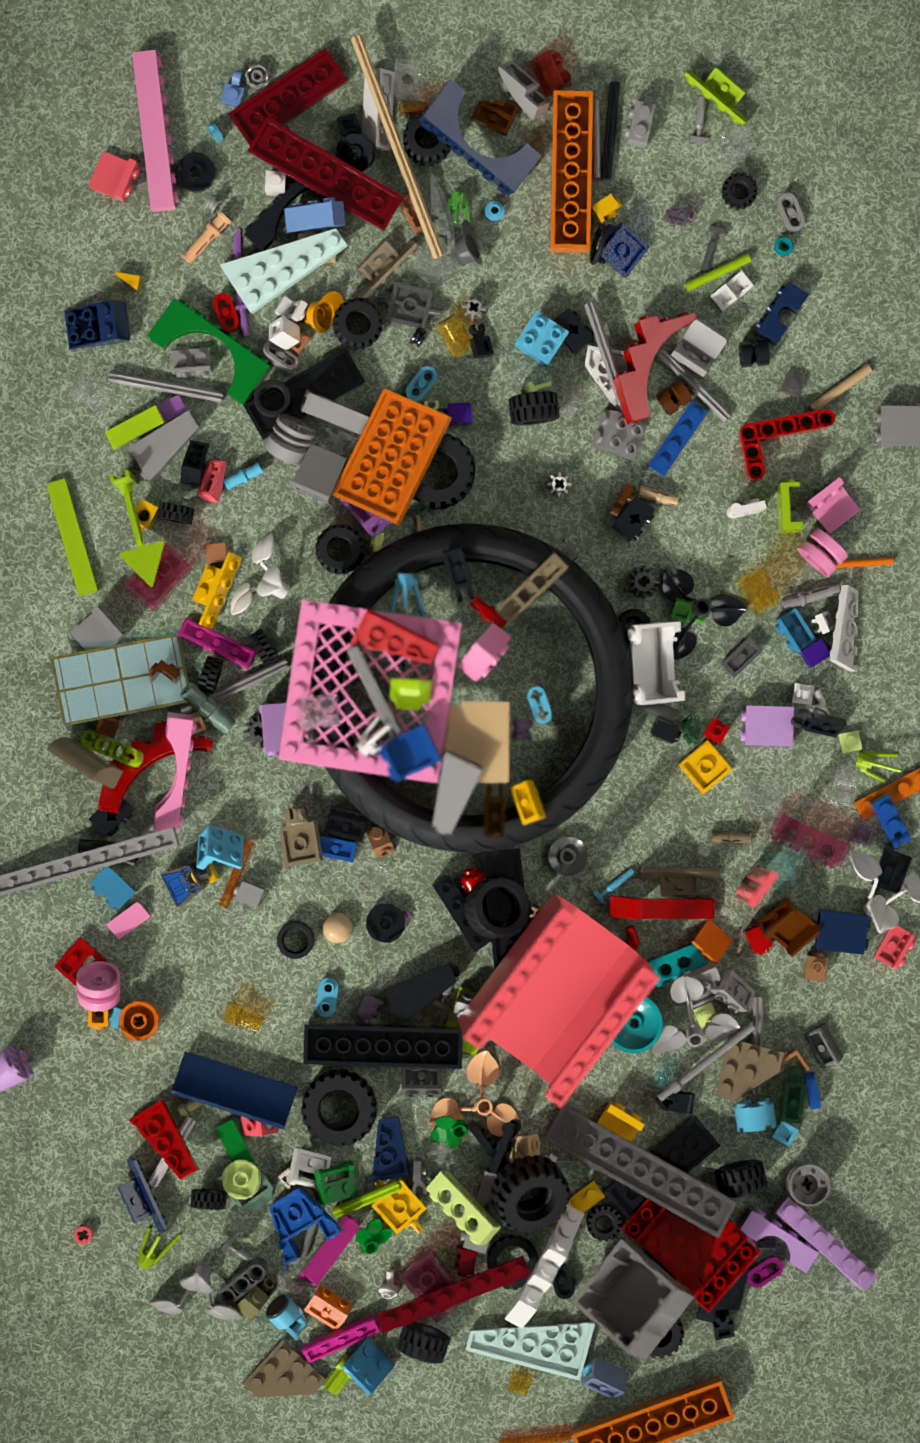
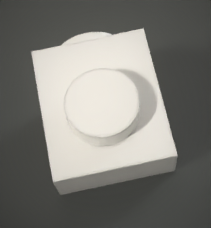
[275,296,308,322]

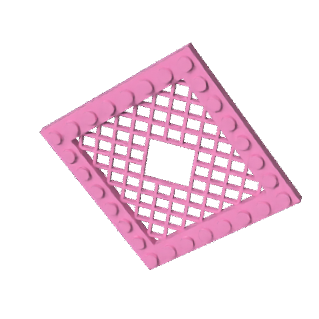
[279,600,462,783]

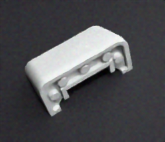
[627,621,685,705]

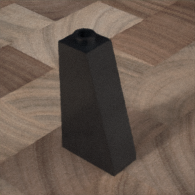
[384,962,460,1026]

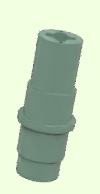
[180,683,235,733]

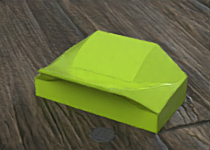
[390,679,432,711]

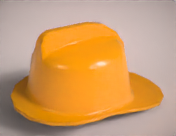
[304,291,344,333]

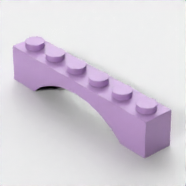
[771,1196,877,1291]

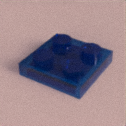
[600,222,650,278]

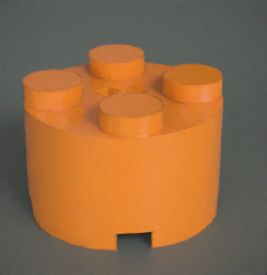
[119,999,161,1041]

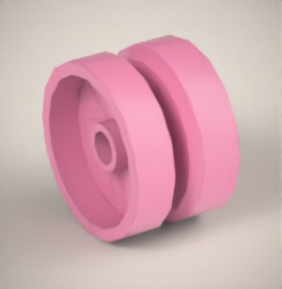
[797,528,848,577]
[76,961,121,1011]

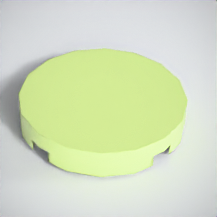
[222,1160,261,1200]

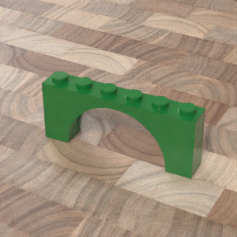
[147,298,271,407]

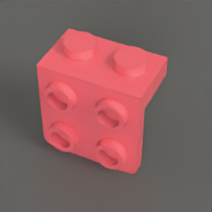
[89,152,140,203]

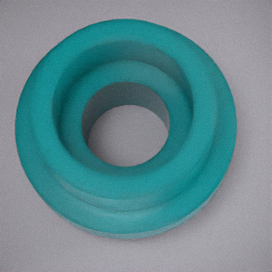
[774,237,794,257]

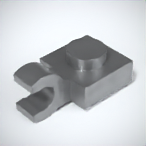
[412,1158,428,1194]

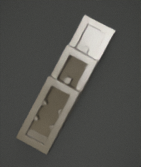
[496,553,568,623]

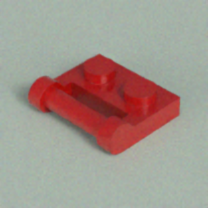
[54,937,107,987]

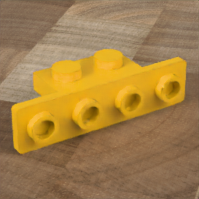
[192,552,242,629]

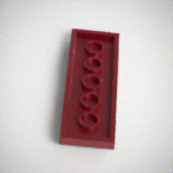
[228,48,348,146]

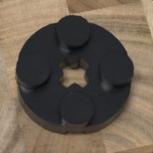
[336,133,376,172]
[176,152,216,193]
[366,903,405,943]

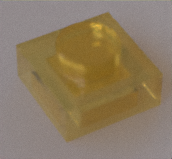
[507,1370,532,1396]

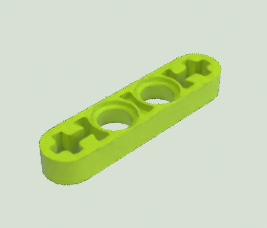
[81,730,143,767]

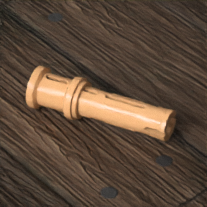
[182,211,232,264]

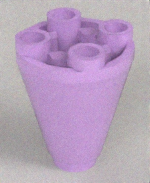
[0,1046,34,1092]

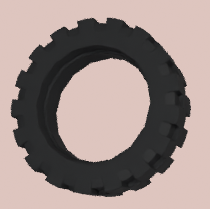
[487,1235,539,1290]

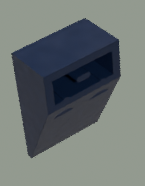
[64,300,131,350]

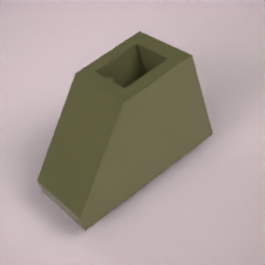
[235,1272,280,1320]

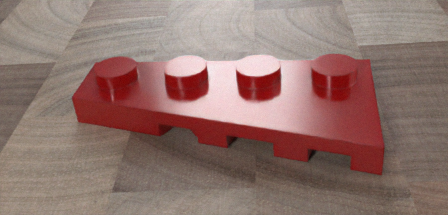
[350,608,440,664]
[129,1100,199,1180]

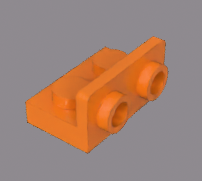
[304,1284,353,1330]

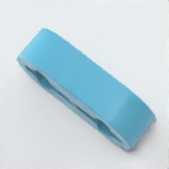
[527,687,552,724]

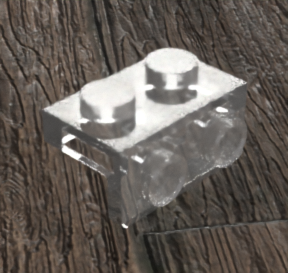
[297,694,340,730]

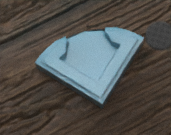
[208,123,224,143]

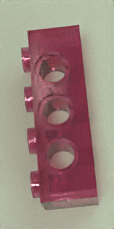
[768,812,851,869]

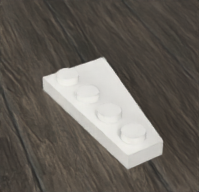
[830,585,858,672]

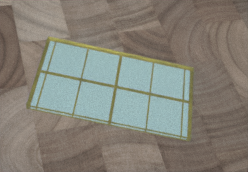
[50,633,189,726]

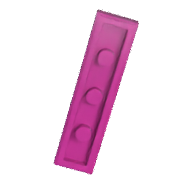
[177,618,257,670]
[301,1314,381,1363]

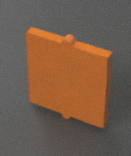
[692,919,732,964]

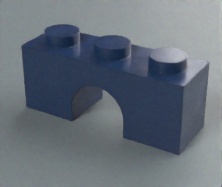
[755,282,809,347]

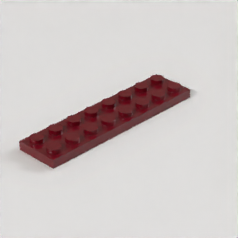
[247,117,404,232]

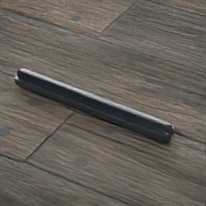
[601,81,620,179]

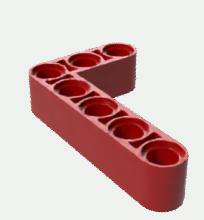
[738,409,835,482]
[609,896,715,919]

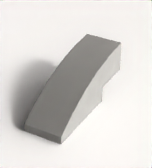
[498,61,550,120]

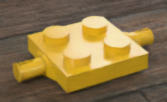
[371,1178,427,1234]

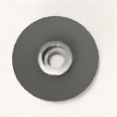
[548,836,588,876]

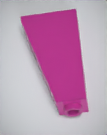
[297,1215,360,1286]

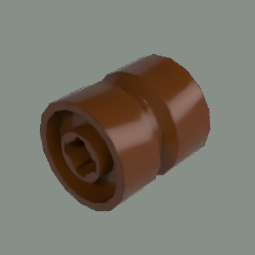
[656,379,693,416]

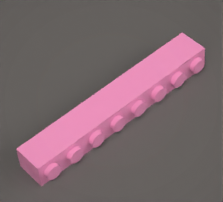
[132,50,179,212]

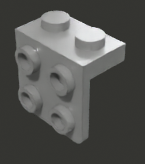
[671,318,728,377]
[591,410,646,460]
[72,605,125,651]

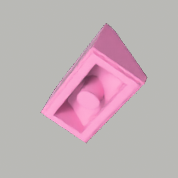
[106,901,151,939]

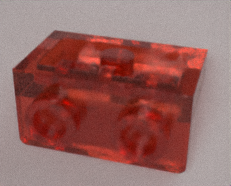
[530,50,572,97]

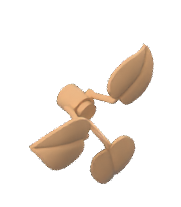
[428,1050,520,1137]

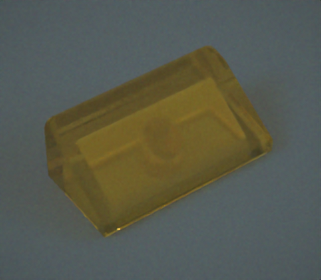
[436,313,471,358]

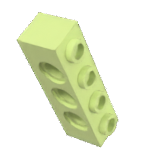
[426,1171,501,1245]

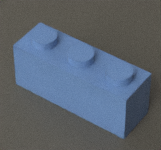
[284,198,346,233]

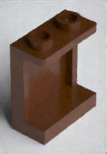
[757,898,821,957]

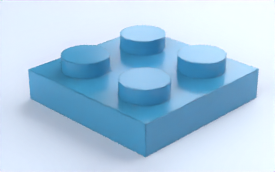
[341,1337,395,1395]

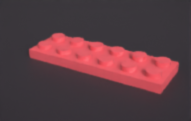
[735,865,779,908]

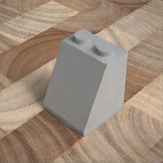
[291,443,348,504]

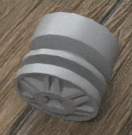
[264,414,316,465]
[784,1162,830,1206]

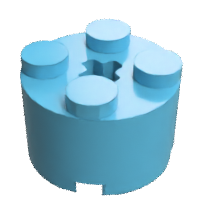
[734,1097,777,1132]

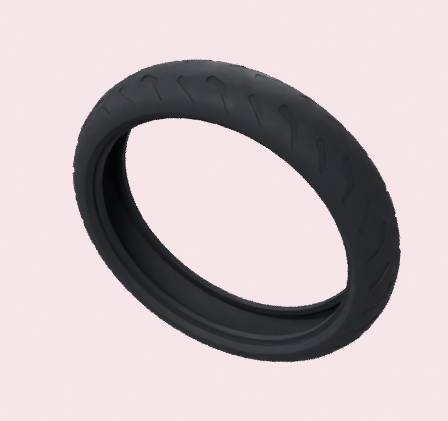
[307,523,633,853]

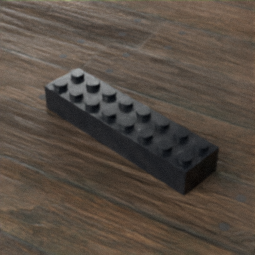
[303,1022,463,1069]

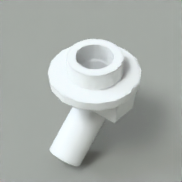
[810,690,829,715]
[379,1269,398,1299]

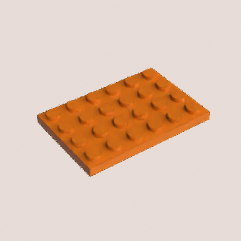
[332,388,452,525]

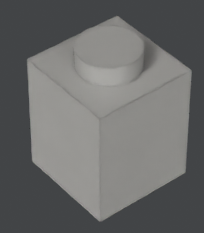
[233,880,265,908]

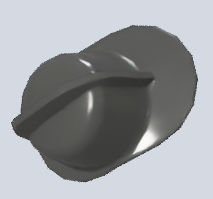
[454,220,482,266]

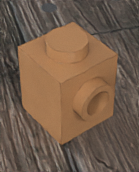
[803,952,828,982]

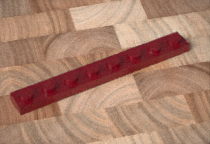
[375,1255,531,1334]

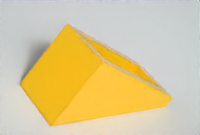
[115,272,141,292]

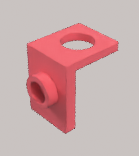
[241,1116,278,1136]

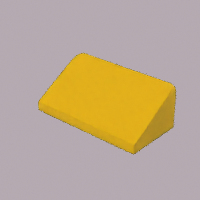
[510,780,546,825]

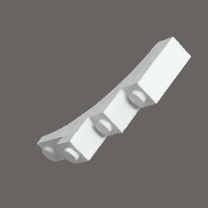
[505,1205,584,1328]

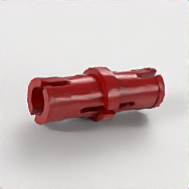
[469,595,508,629]

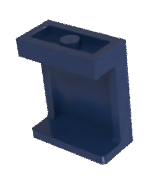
[814,909,871,955]

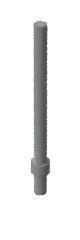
[657,1023,755,1102]

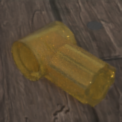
[222,1001,264,1033]

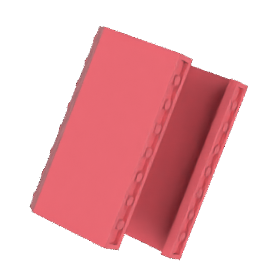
[458,893,660,1107]

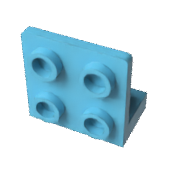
[515,311,569,368]
[196,824,244,870]

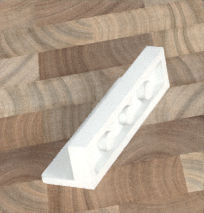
[361,68,395,151]

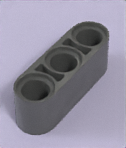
[218,1258,268,1306]

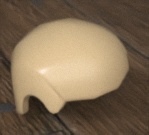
[323,913,353,944]

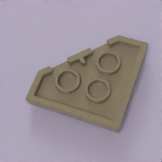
[715,1038,786,1101]
[243,1339,326,1397]

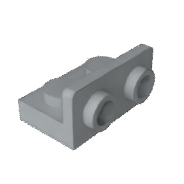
[171,348,212,378]
[710,970,756,1013]

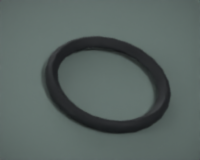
[590,224,607,265]

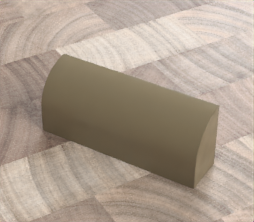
[47,737,123,789]

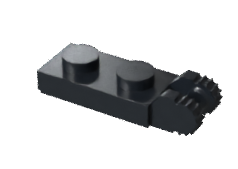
[442,545,475,603]
[791,708,847,738]

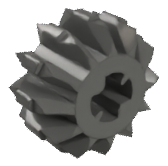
[627,565,660,599]
[243,715,263,748]

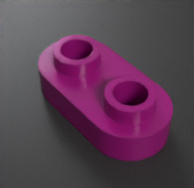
[747,1256,783,1288]

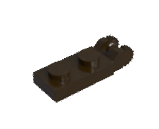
[484,783,505,838]

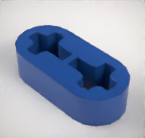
[803,1071,821,1110]

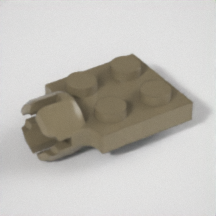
[279,807,323,867]

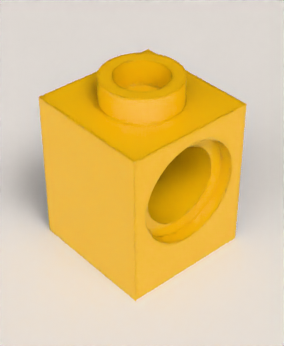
[136,499,159,531]

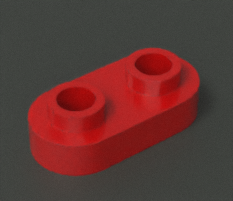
[213,293,239,332]

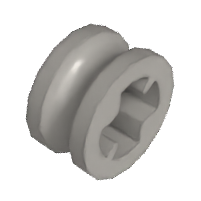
[205,194,223,214]

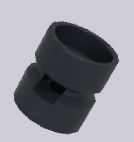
[739,340,770,368]

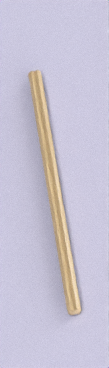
[351,34,444,259]

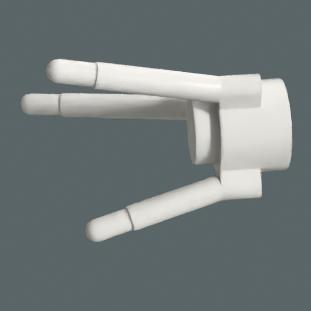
[356,715,406,756]

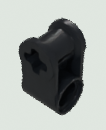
[656,1091,695,1114]

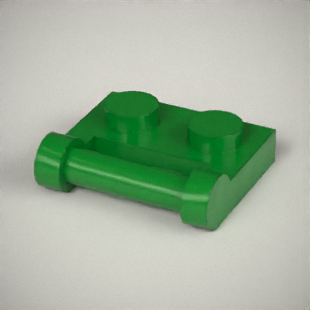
[314,1160,358,1205]

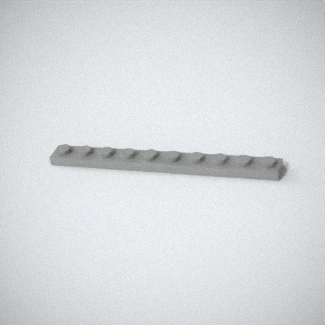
[0,827,180,896]

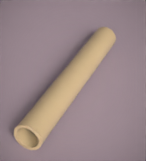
[809,364,872,411]

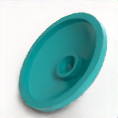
[611,997,663,1053]

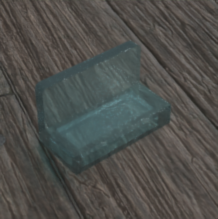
[762,850,801,894]

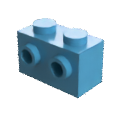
[90,866,136,910]

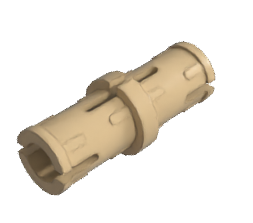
[638,485,679,507]

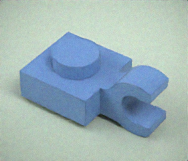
[220,70,245,108]

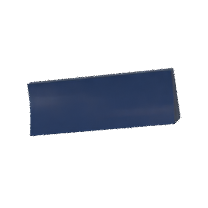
[171,1051,298,1130]

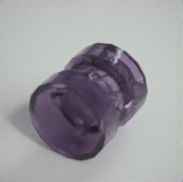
[511,719,533,741]

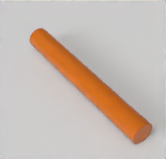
[834,556,894,568]

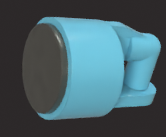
[266,1295,308,1340]

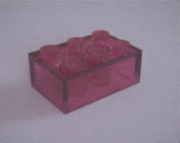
[124,540,194,612]
[399,1248,463,1324]

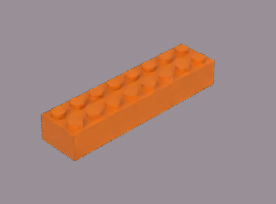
[550,90,593,253]
[571,1375,735,1443]

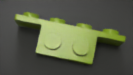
[684,67,749,126]

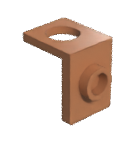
[783,1048,810,1071]

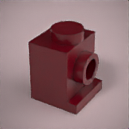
[455,1245,477,1277]

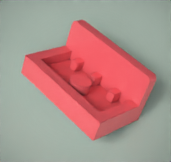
[873,926,916,970]

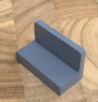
[582,1357,627,1400]

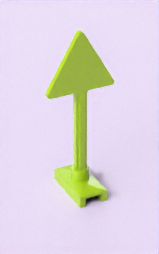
[109,470,165,587]

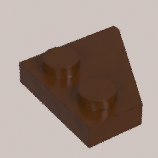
[471,101,520,136]

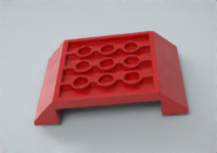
[621,1198,761,1312]

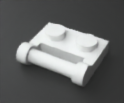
[726,498,766,518]
[286,1148,332,1191]

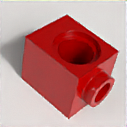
[701,718,730,745]
[743,925,773,955]

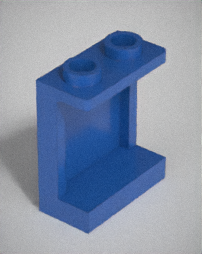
[378,724,441,782]

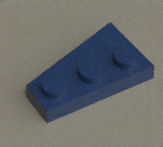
[371,1116,410,1182]

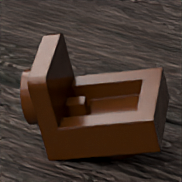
[149,659,181,684]

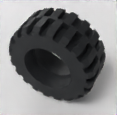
[413,433,475,509]
[301,1069,377,1148]
[491,1155,570,1233]

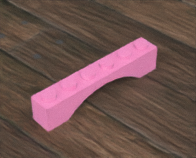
[153,712,196,833]

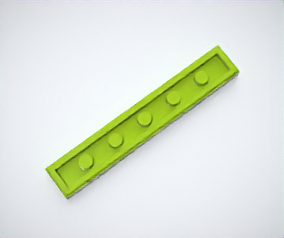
[46,478,99,597]

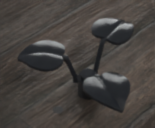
[662,567,747,660]

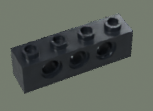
[432,874,491,952]

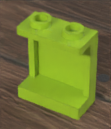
[776,479,803,534]

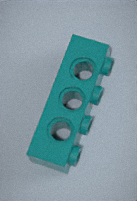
[647,943,706,988]

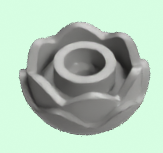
[245,64,270,89]

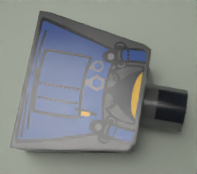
[160,863,211,907]

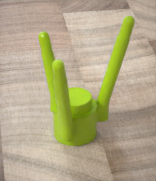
[855,750,902,783]
[136,1226,182,1270]

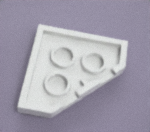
[584,345,630,411]

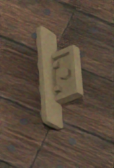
[356,240,418,300]
[640,866,720,898]

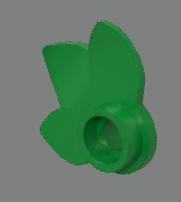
[430,1116,468,1150]
[356,1218,393,1254]

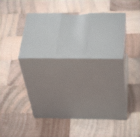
[572,1239,694,1360]

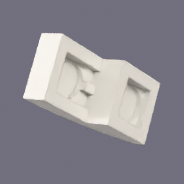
[710,271,755,311]

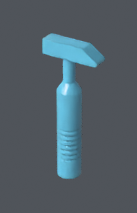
[593,867,635,905]

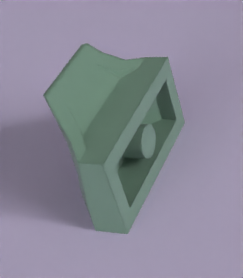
[232,1171,274,1211]

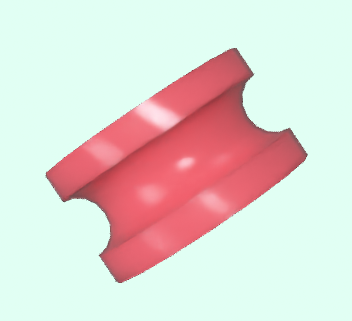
[74,1225,93,1244]

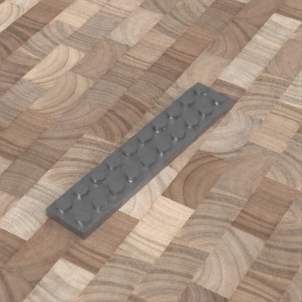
[545,1104,738,1238]

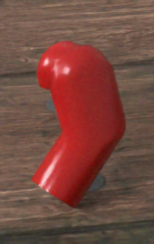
[625,926,640,951]

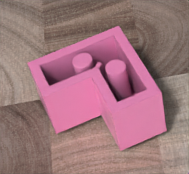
[458,623,512,682]

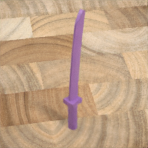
[233,228,250,338]

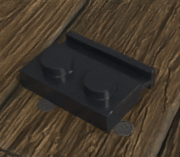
[324,805,369,843]
[871,847,912,893]

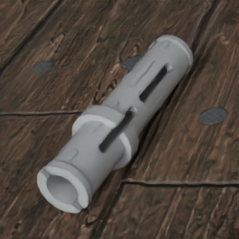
[780,582,840,611]

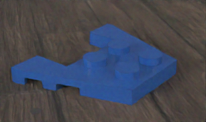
[269,1187,344,1266]

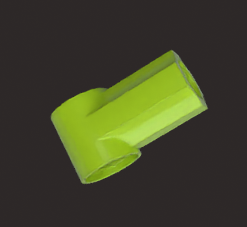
[323,1353,352,1396]

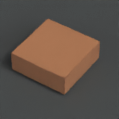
[206,543,227,564]

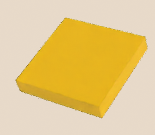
[678,739,733,795]

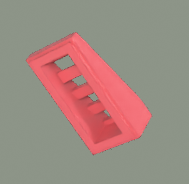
[196,459,227,503]

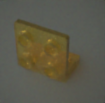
[736,568,780,616]

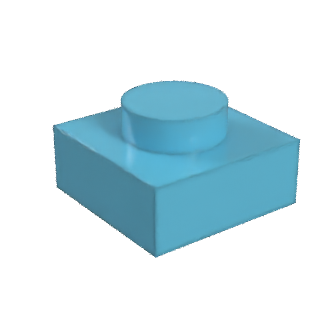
[108,1006,124,1028]
[771,1119,799,1147]

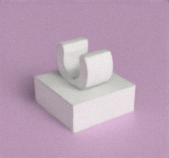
[810,610,835,634]
[792,683,815,706]

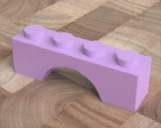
[738,1208,819,1273]

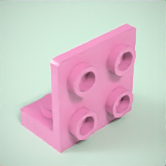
[805,477,860,534]

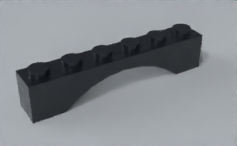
[244,150,329,252]

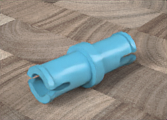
[224,462,264,490]

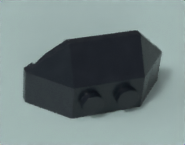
[696,1269,748,1323]

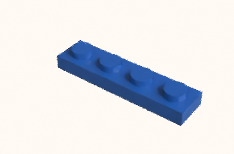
[648,401,708,477]

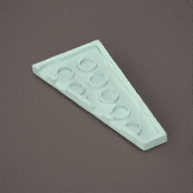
[220,228,348,314]
[466,1322,595,1381]

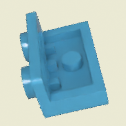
[775,607,817,653]

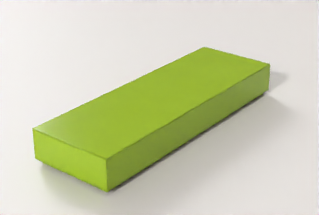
[105,405,166,450]

